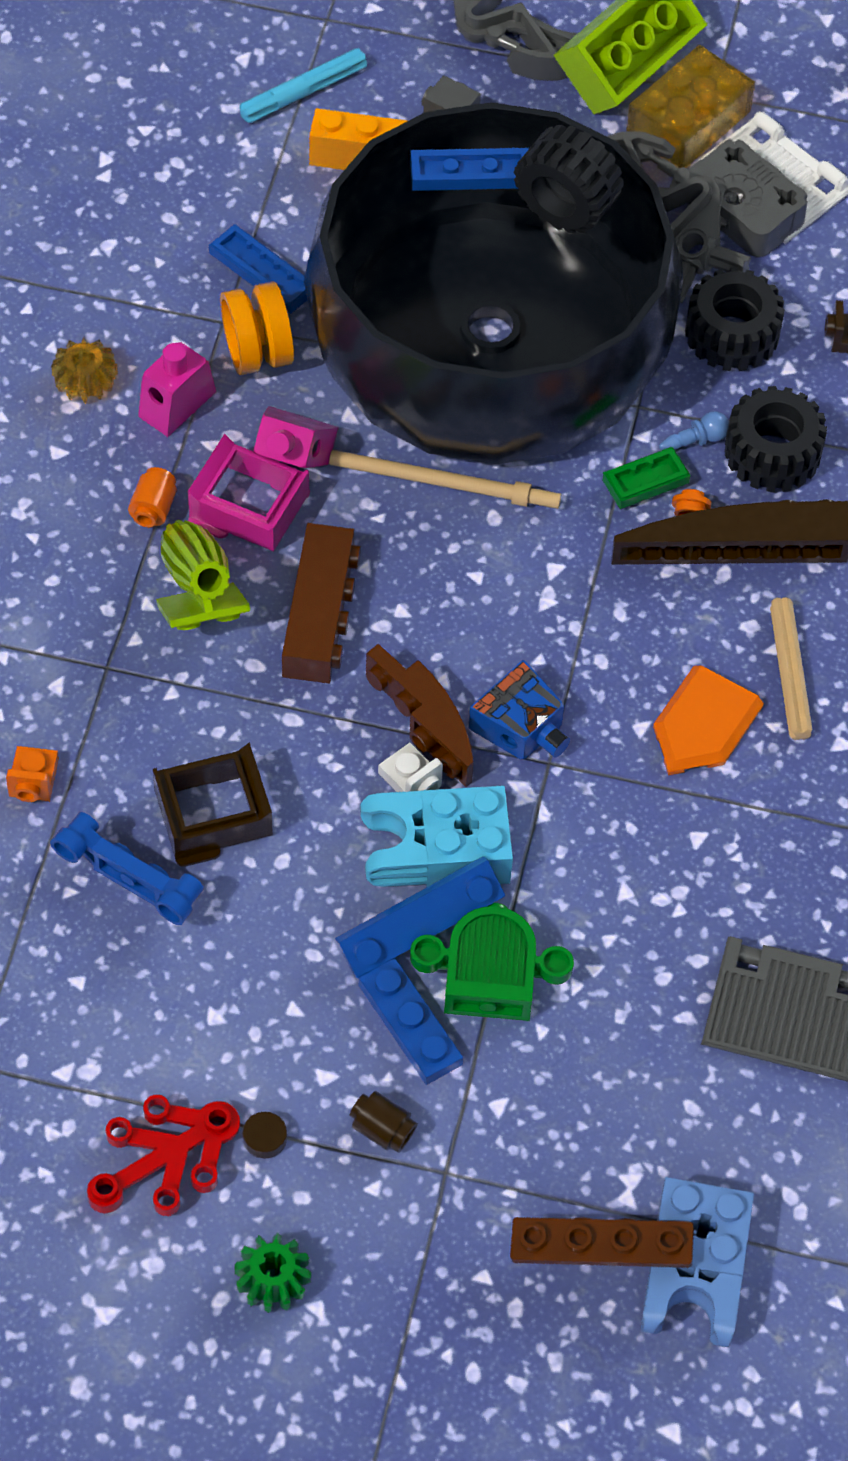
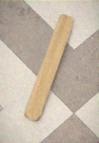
[770,597,812,740]

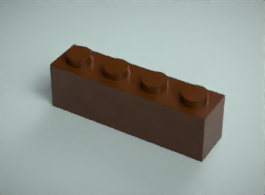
[282,523,361,684]

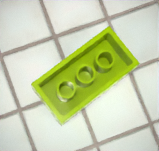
[553,0,707,115]

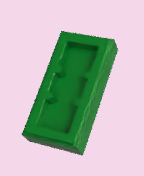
[602,446,691,509]

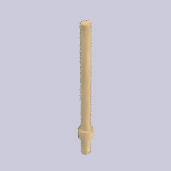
[329,450,562,509]

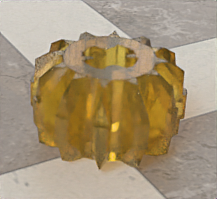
[51,336,118,403]

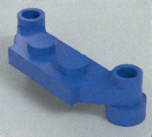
[50,812,204,925]

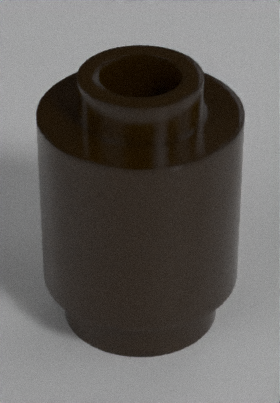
[349,1091,418,1153]

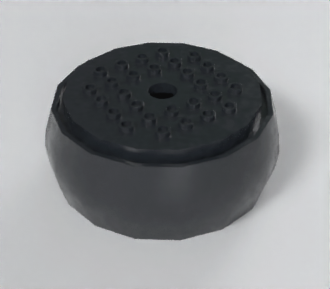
[304,102,683,465]

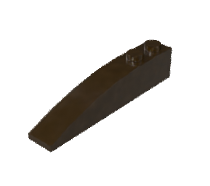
[611,499,848,565]

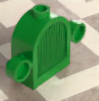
[410,903,574,1021]

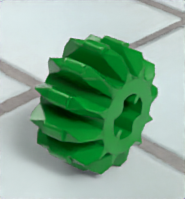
[234,1232,311,1313]

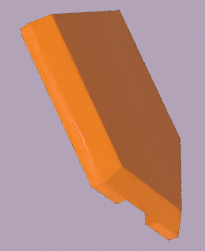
[653,665,764,776]

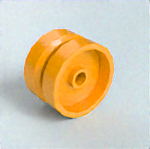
[220,281,294,375]

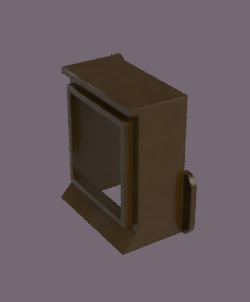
[152,742,273,867]

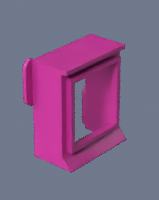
[188,433,310,552]

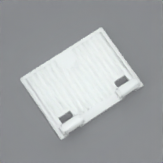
[689,111,848,244]

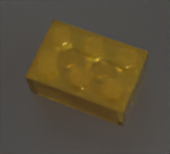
[626,44,756,168]

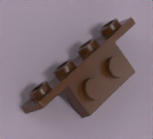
[510,1217,694,1268]

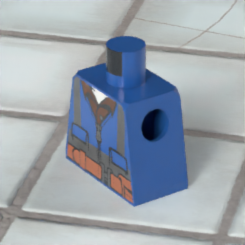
[468,660,570,759]

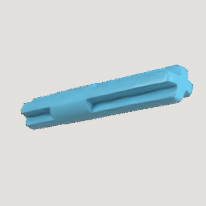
[239,48,367,123]

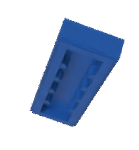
[209,224,307,314]

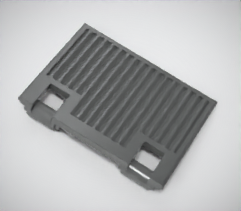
[701,936,848,1082]

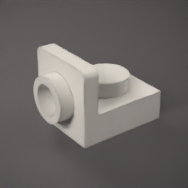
[378,742,443,792]

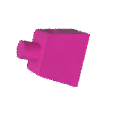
[139,342,216,437]
[253,406,339,468]

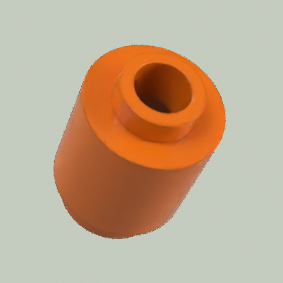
[128,467,177,528]

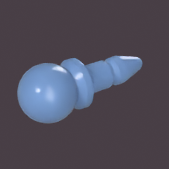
[659,411,729,450]

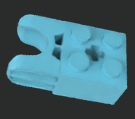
[360,786,513,887]

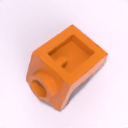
[6,746,59,802]

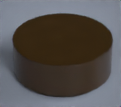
[243,1112,287,1159]

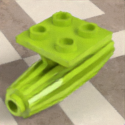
[156,520,250,630]

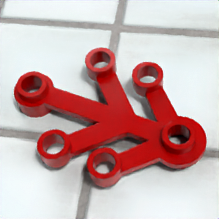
[87,1094,240,1216]

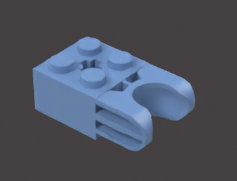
[641,1177,754,1348]

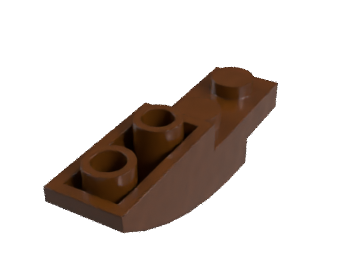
[366,644,474,787]

